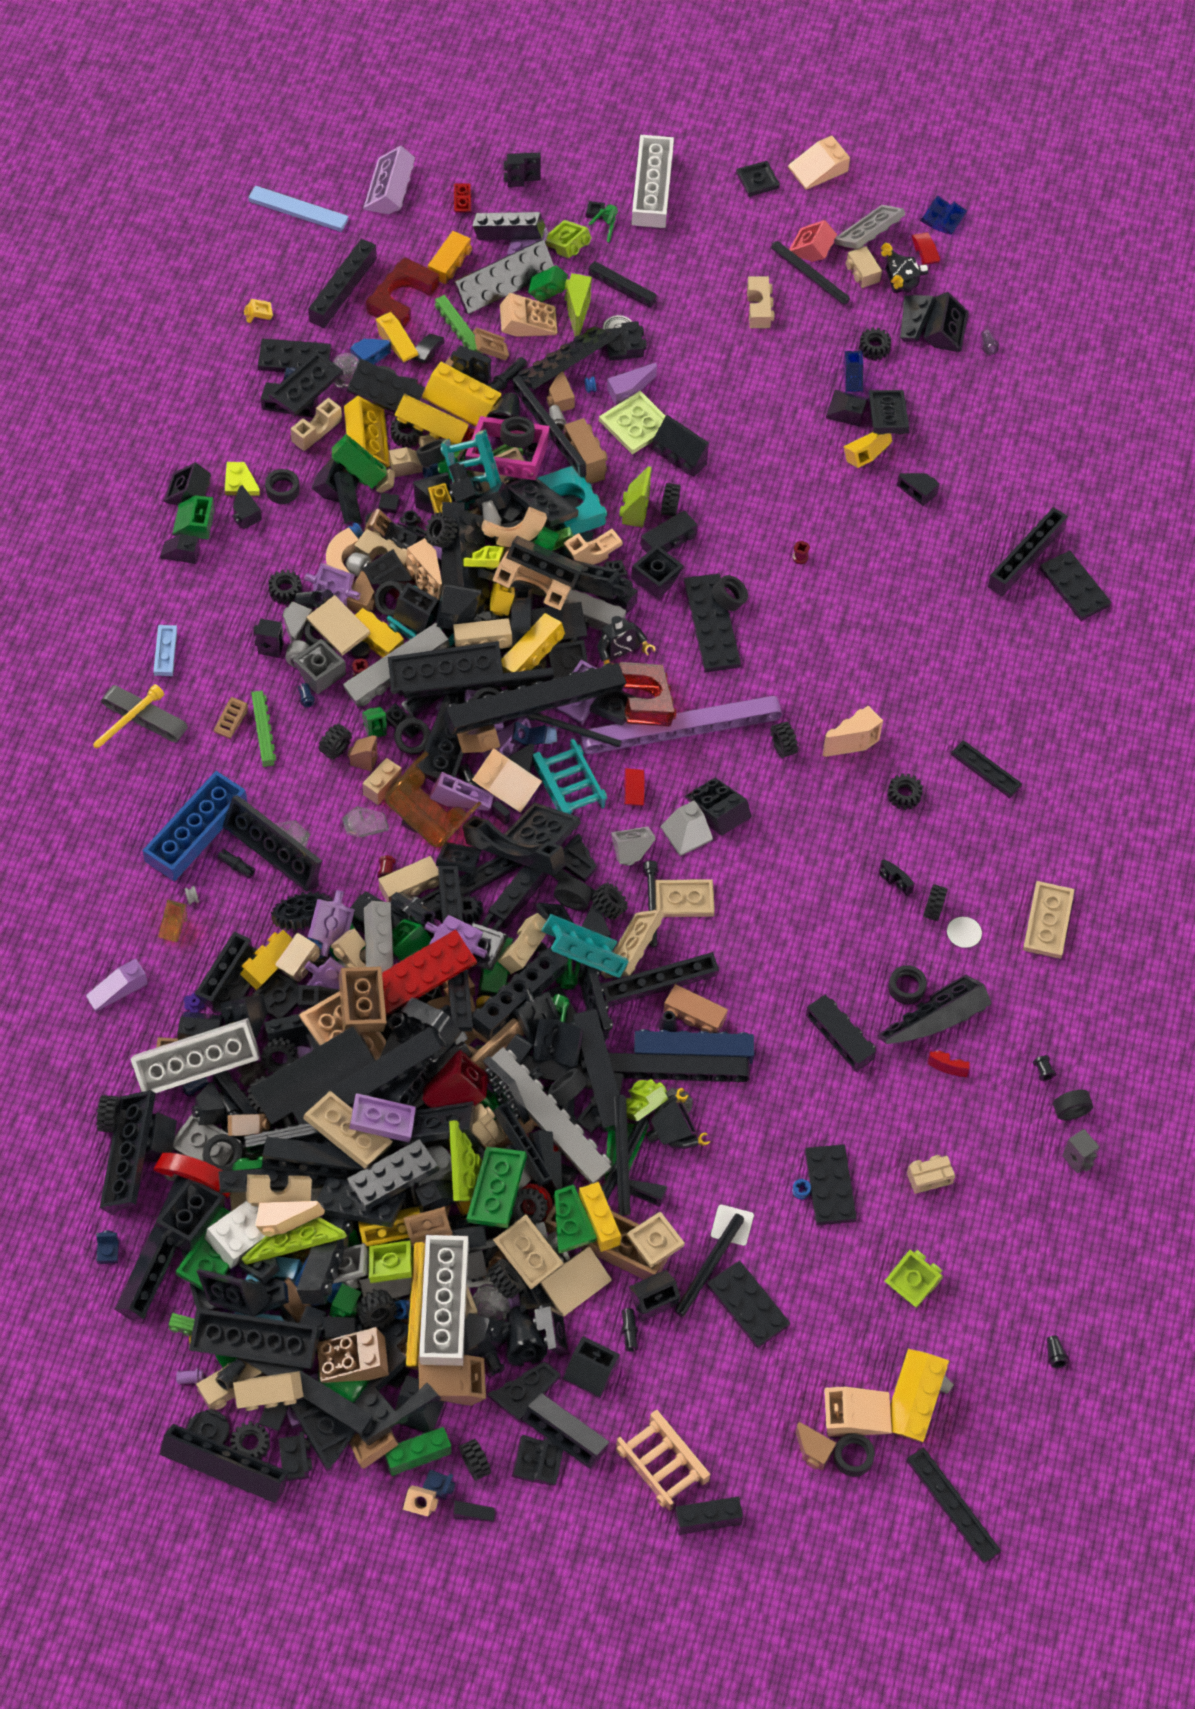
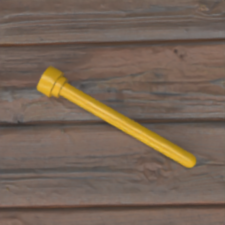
[93,684,165,749]

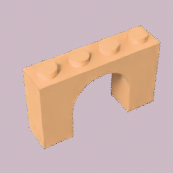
[492,551,572,610]

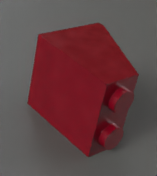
[423,1050,488,1108]

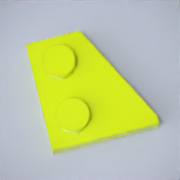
[225,462,260,496]
[463,546,504,569]

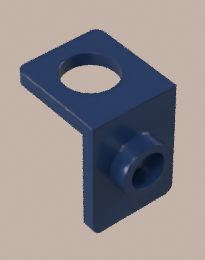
[512,722,548,746]

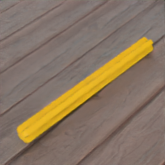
[406,1242,426,1367]

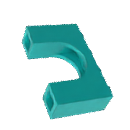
[538,466,607,535]

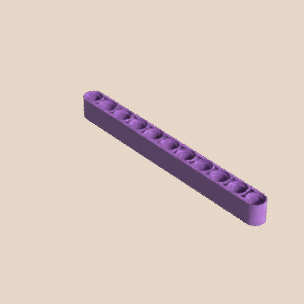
[580,696,783,754]

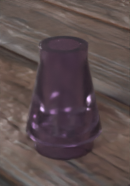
[981,330,999,355]

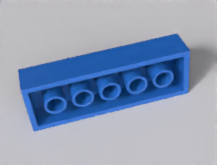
[142,771,247,882]

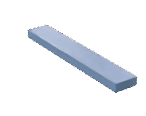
[248,186,348,232]

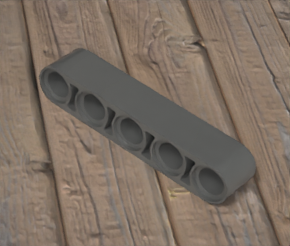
[101,685,188,743]

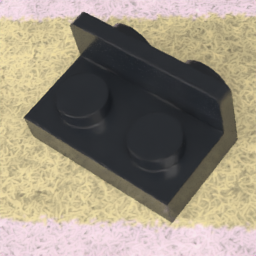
[279,1431,313,1481]

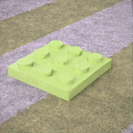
[599,391,665,454]

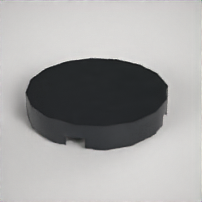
[187,1409,230,1444]

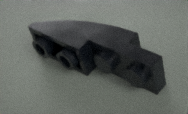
[512,589,534,633]

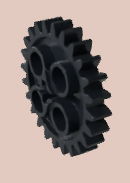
[271,891,333,931]

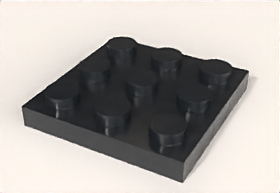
[505,802,581,845]

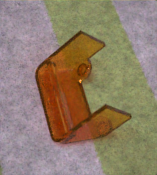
[385,752,482,847]

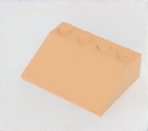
[299,991,387,1060]

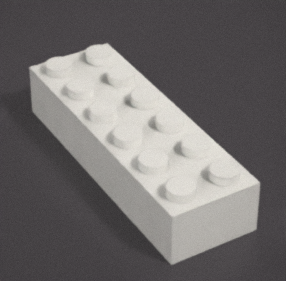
[632,135,674,228]
[131,1018,261,1093]
[205,1188,322,1269]
[419,1235,469,1366]

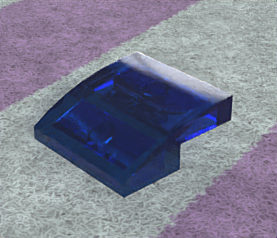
[920,195,967,235]

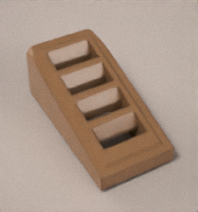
[213,697,248,739]

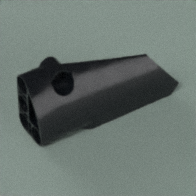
[373,998,461,1105]

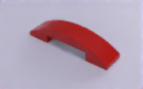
[154,1153,231,1198]

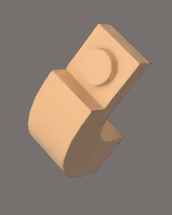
[481,507,547,547]
[326,528,358,588]
[564,529,623,565]

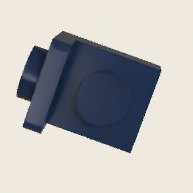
[96,1230,119,1264]
[422,1470,456,1500]

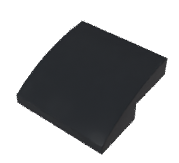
[511,1435,563,1486]

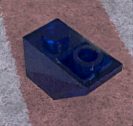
[843,351,864,392]

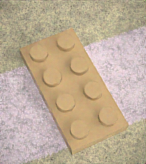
[1023,881,1075,959]
[601,910,665,978]
[303,1091,393,1169]

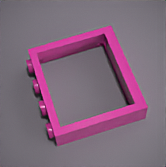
[465,416,550,480]

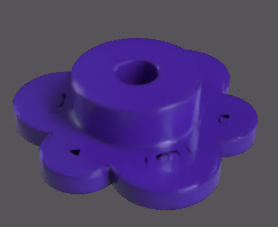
[184,993,205,1012]

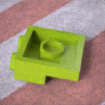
[545,220,592,258]
[626,1079,668,1121]
[369,1241,414,1283]
[884,1249,944,1308]

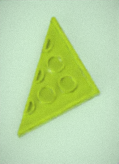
[449,1121,482,1201]
[241,1217,347,1265]

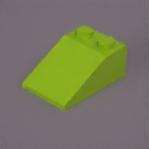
[564,273,592,337]
[619,466,652,528]

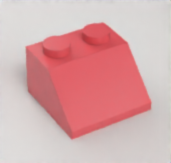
[789,220,837,262]

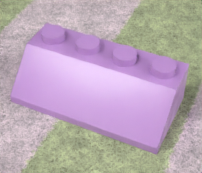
[363,146,415,214]

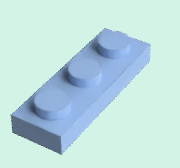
[154,625,177,676]

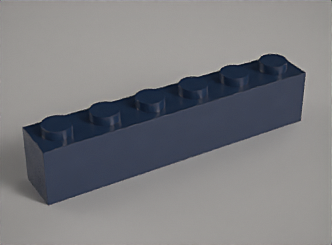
[634,1029,754,1064]

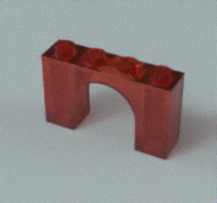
[366,257,440,329]
[619,662,676,727]

